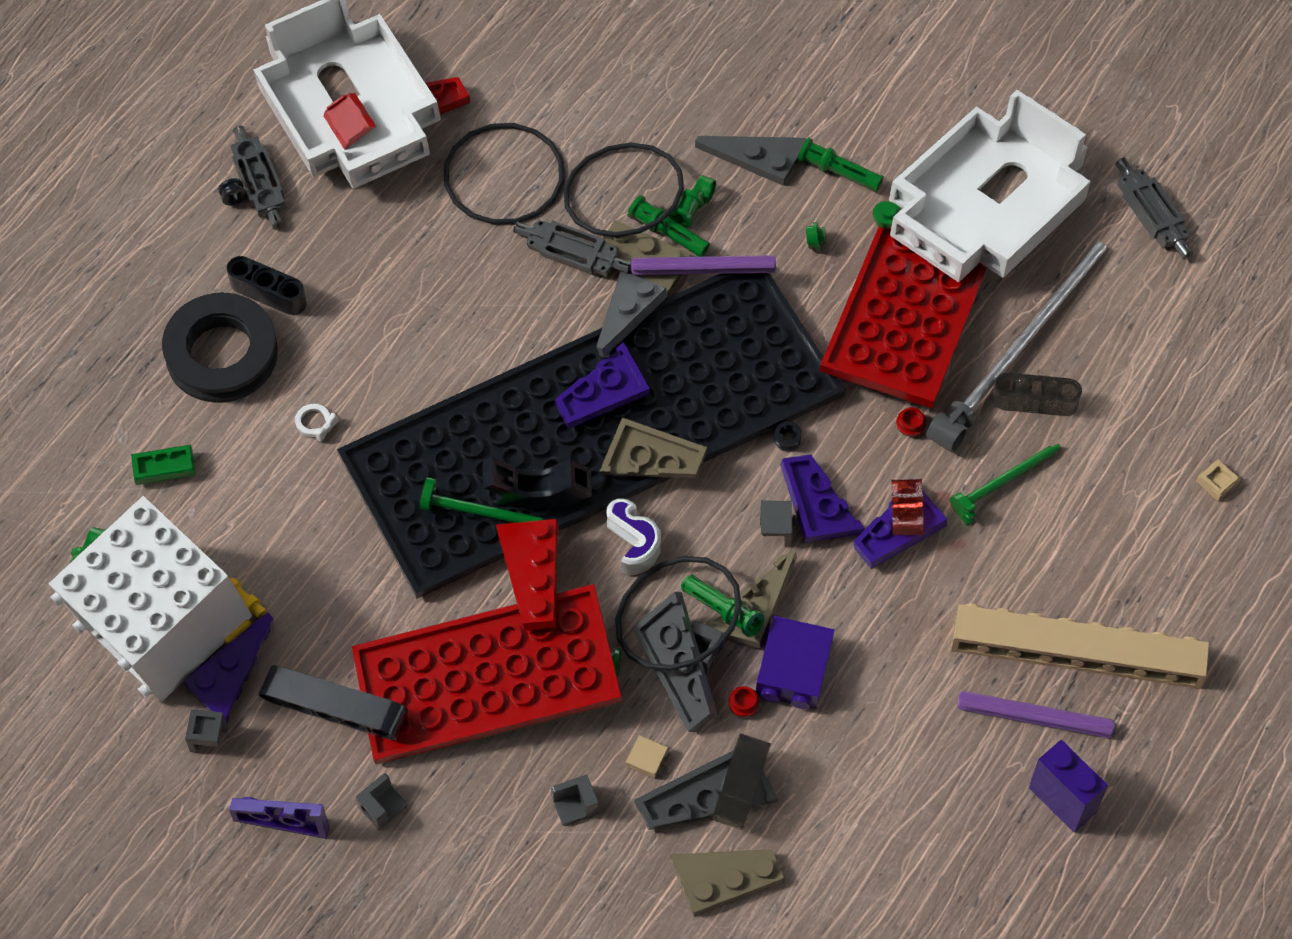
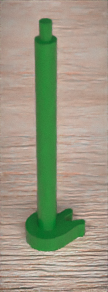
[950,444,1061,526]
[420,477,543,523]

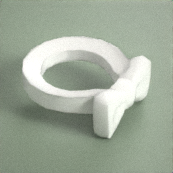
[295,404,339,442]

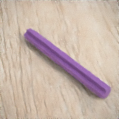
[631,255,776,275]
[958,691,1115,738]

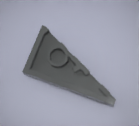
[695,136,806,186]
[596,271,668,358]

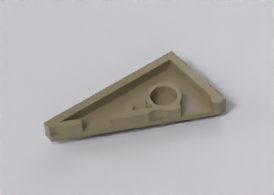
[705,550,797,649]

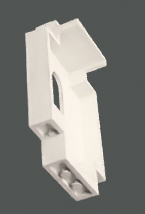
[253,0,441,189]
[889,90,1091,282]

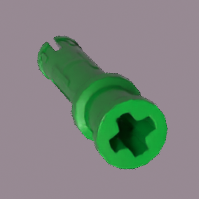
[798,137,884,192]
[627,195,710,257]
[681,574,764,637]

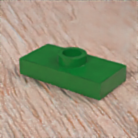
[131,444,196,485]

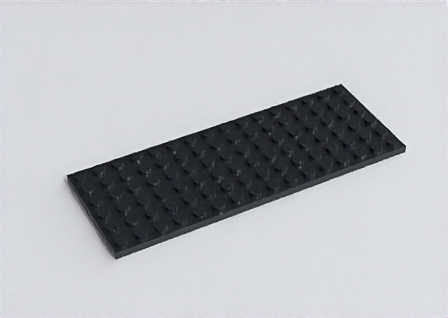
[337,273,845,599]

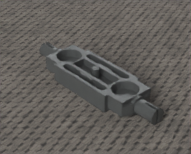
[230,125,286,230]
[1115,157,1193,260]
[513,220,631,277]

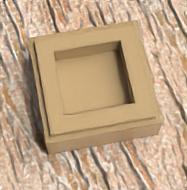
[1196,459,1240,501]
[626,735,668,779]

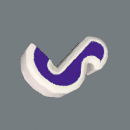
[607,499,661,576]

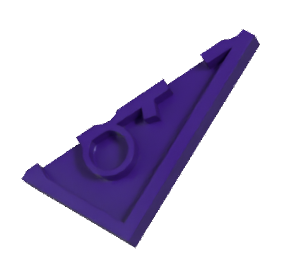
[183,612,273,724]

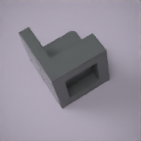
[760,500,792,546]
[692,620,723,676]
[185,709,227,753]
[356,773,407,830]
[551,774,599,826]

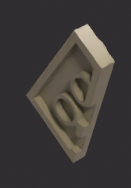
[603,220,691,298]
[600,418,707,478]
[670,849,785,916]

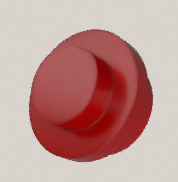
[896,407,926,437]
[728,686,760,717]

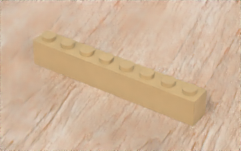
[951,603,1209,689]

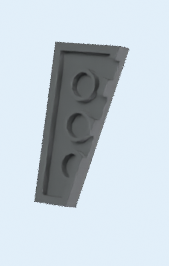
[632,592,717,732]
[634,743,778,830]

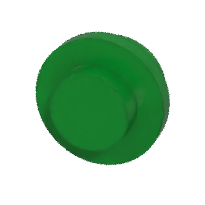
[872,201,901,229]
[806,222,827,251]

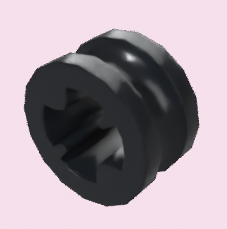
[218,178,247,206]
[774,421,802,452]

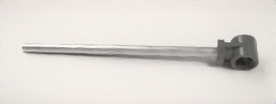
[926,242,1107,453]

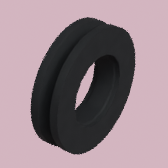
[162,292,278,403]

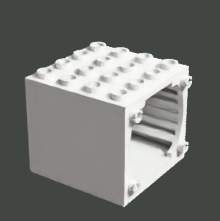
[48,496,252,703]

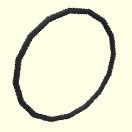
[444,123,564,224]
[563,142,684,237]
[615,556,742,671]

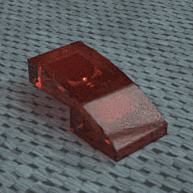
[891,479,924,535]

